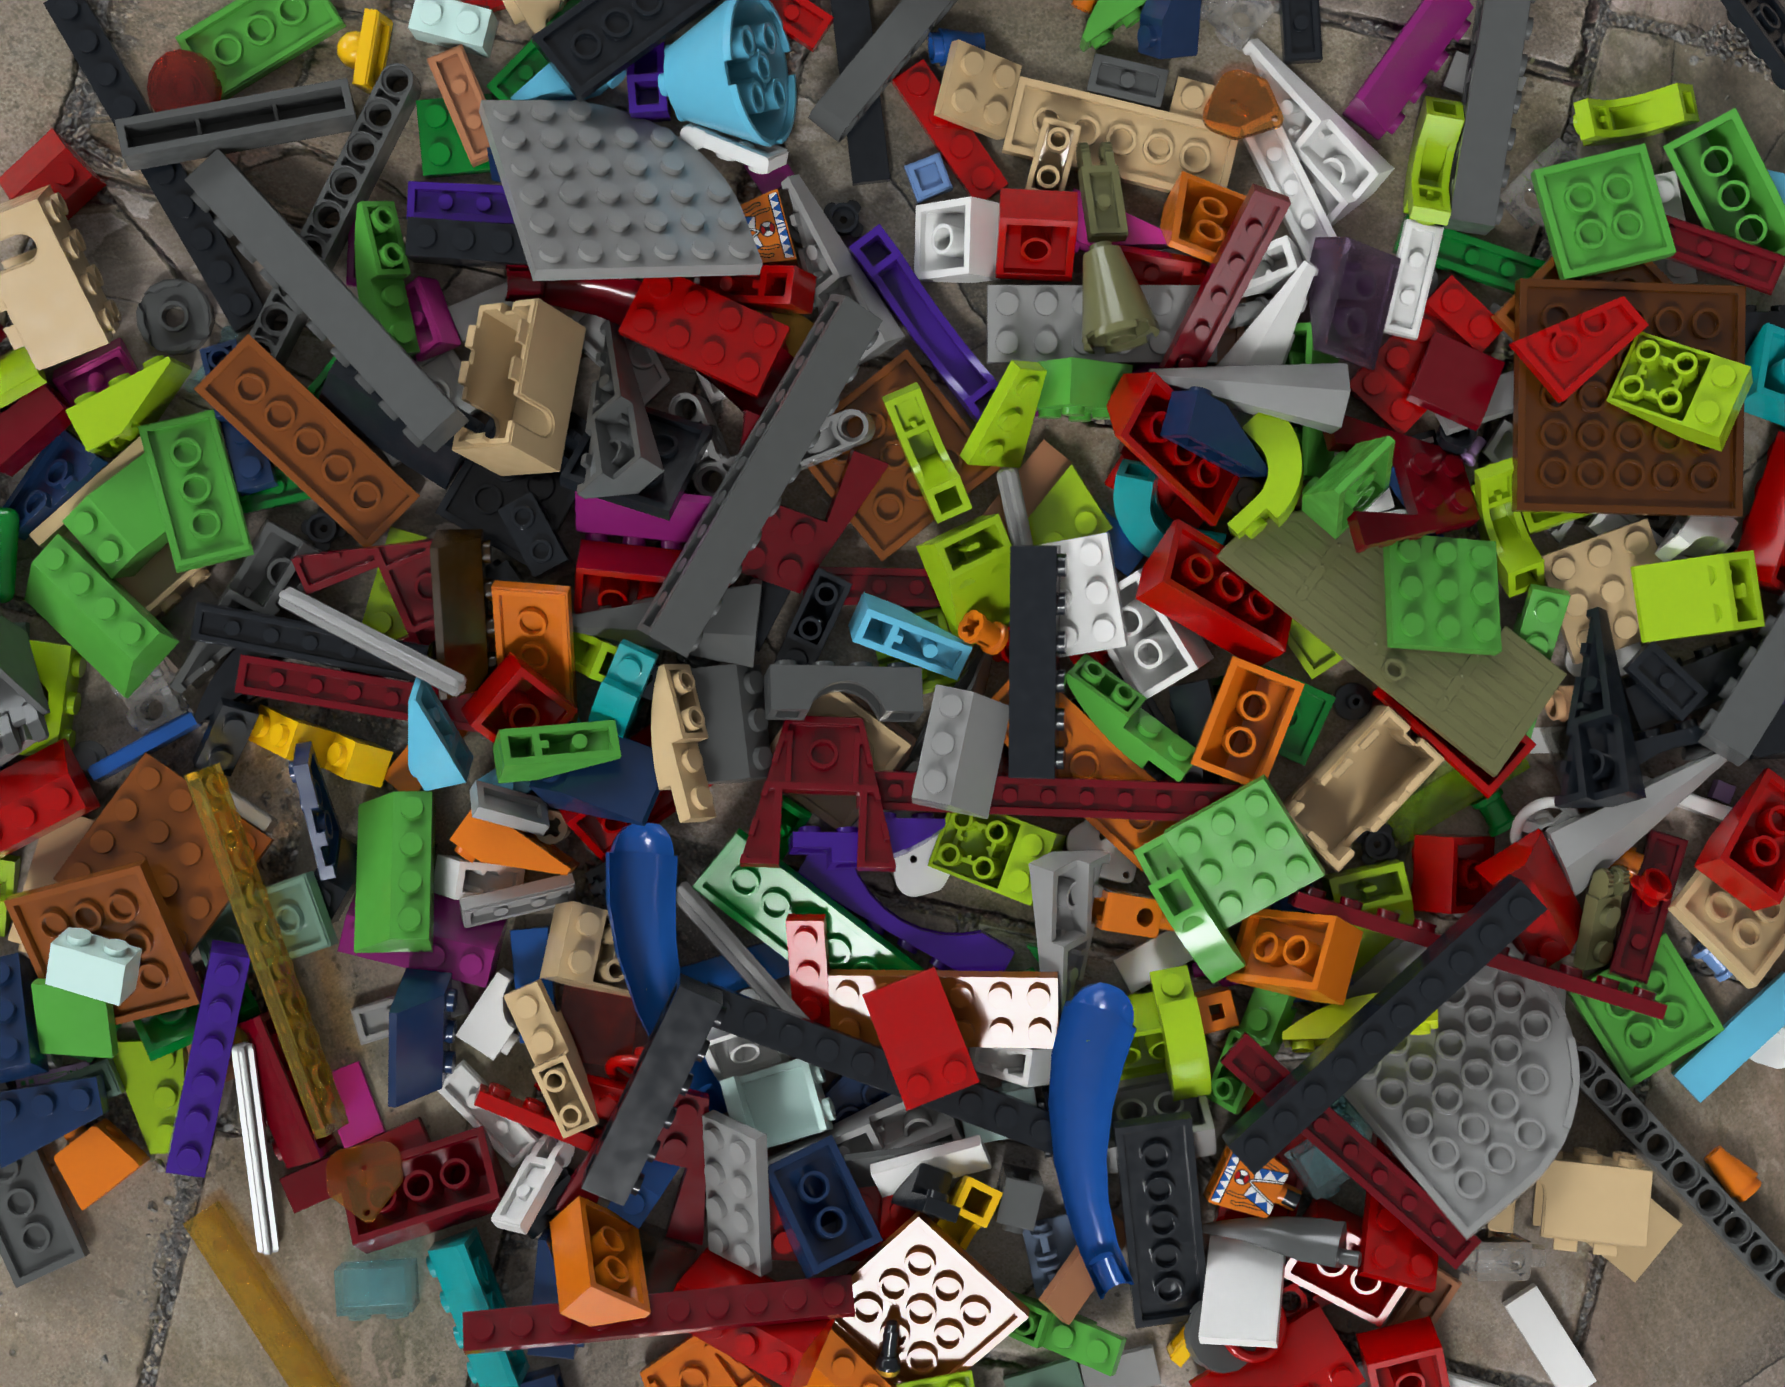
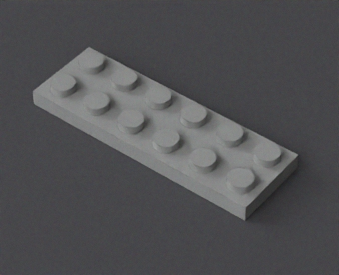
[987,285,1217,364]

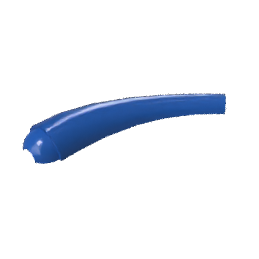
[606,823,727,1114]
[1048,982,1136,1299]

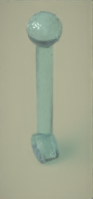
[184,326,238,393]

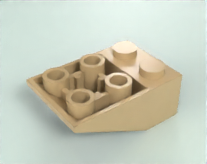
[539,901,647,997]

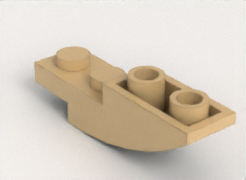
[1025,116,1081,191]
[651,664,717,823]
[503,978,599,1139]

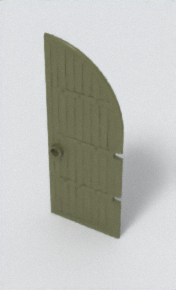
[1216,510,1567,777]

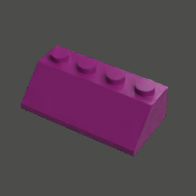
[1342,0,1474,140]
[575,491,713,550]
[337,892,509,988]

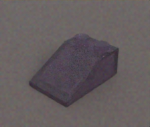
[1308,237,1401,370]

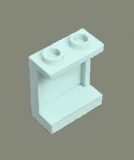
[720,1059,836,1149]

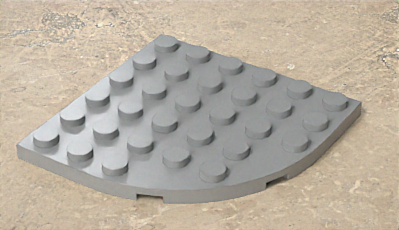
[479,100,763,281]
[1342,943,1580,1240]

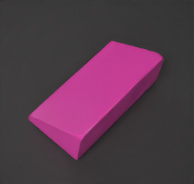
[405,276,461,362]
[52,338,139,406]
[319,1061,386,1148]

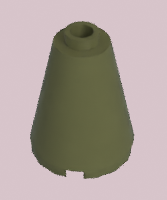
[1082,241,1160,354]

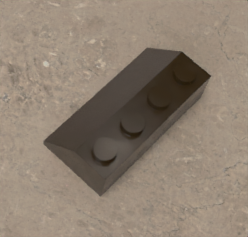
[430,529,497,700]

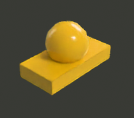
[337,8,393,94]

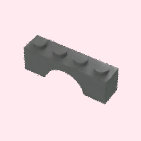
[764,660,924,722]

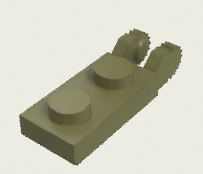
[1076,142,1128,243]
[1573,865,1631,970]

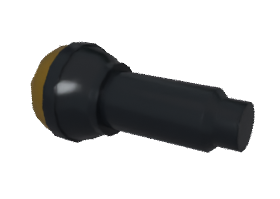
[875,1320,902,1378]

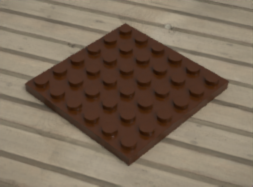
[1512,278,1746,518]

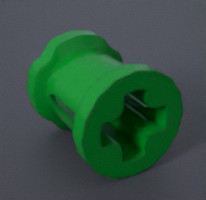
[1471,787,1516,837]

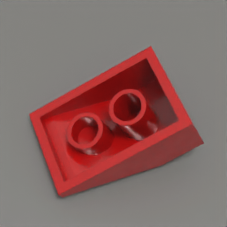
[1694,768,1785,911]
[862,966,980,1111]
[1356,1316,1450,1387]

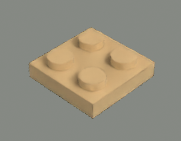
[934,39,1022,140]

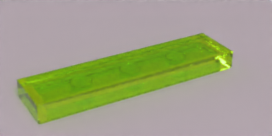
[1386,758,1531,846]

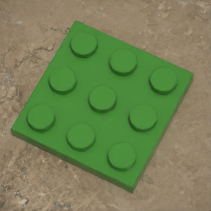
[1530,143,1676,280]
[1383,535,1502,656]
[1164,774,1325,930]
[1566,932,1725,1089]

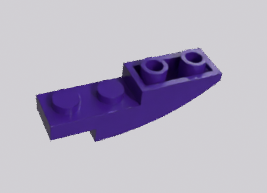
[788,812,945,870]

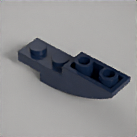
[199,339,279,497]

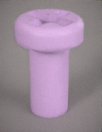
[1461,436,1487,467]

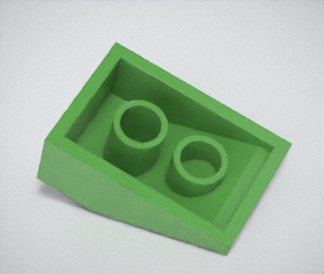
[1302,436,1395,540]
[62,453,168,579]

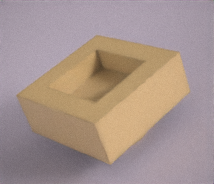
[1168,76,1215,121]

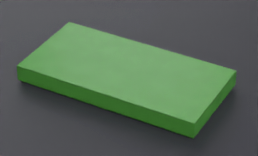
[175,0,346,102]
[138,409,254,573]

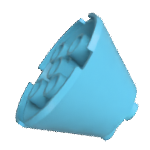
[658,0,797,147]

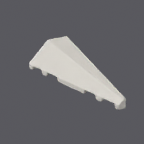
[1242,38,1395,226]
[1216,260,1319,428]

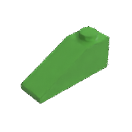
[492,720,621,784]

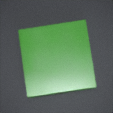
[31,978,119,1058]

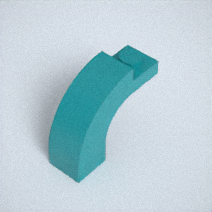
[1113,458,1227,558]
[588,639,659,739]

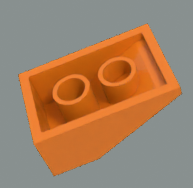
[1160,171,1246,263]
[449,810,580,875]
[1226,909,1363,1006]

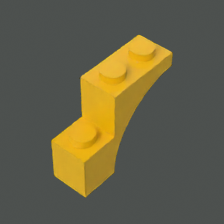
[248,704,393,788]

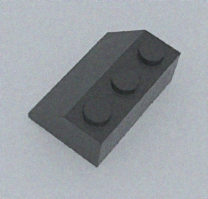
[691,664,773,784]

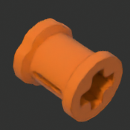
[958,610,1009,655]

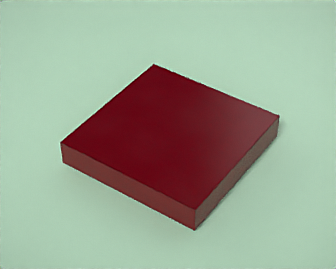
[1406,331,1505,431]

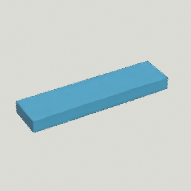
[1671,971,1785,1103]

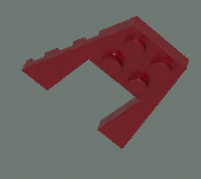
[739,409,889,594]
[1322,415,1480,553]
[291,539,435,678]
[740,716,896,872]
[555,1089,709,1245]

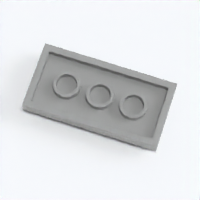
[702,1110,772,1277]

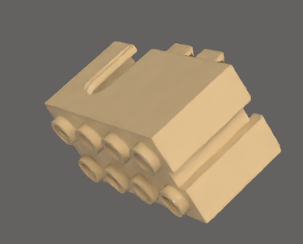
[0,185,121,371]
[452,298,586,476]
[1282,705,1445,872]
[1485,1147,1653,1257]

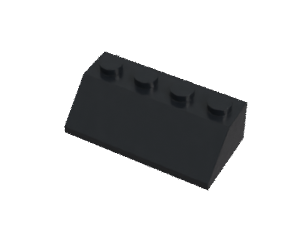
[318,359,485,490]

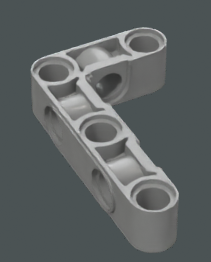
[668,392,876,497]

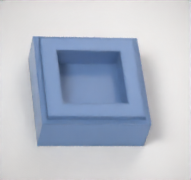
[904,152,953,204]

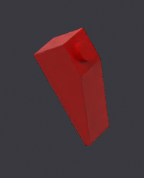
[694,265,817,314]

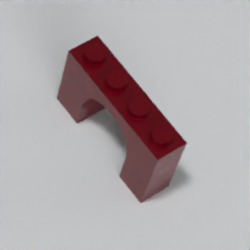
[0,323,72,477]

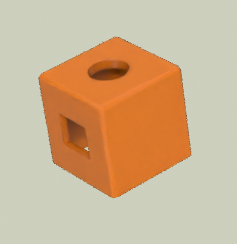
[1194,986,1239,1034]

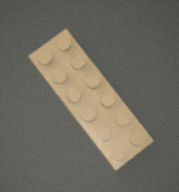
[1002,76,1241,193]

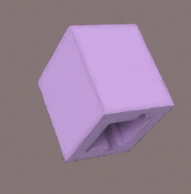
[1707,779,1736,804]

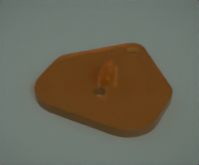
[1202,69,1284,140]
[326,1141,403,1222]

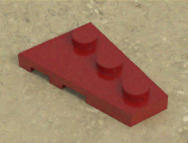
[1508,296,1649,403]

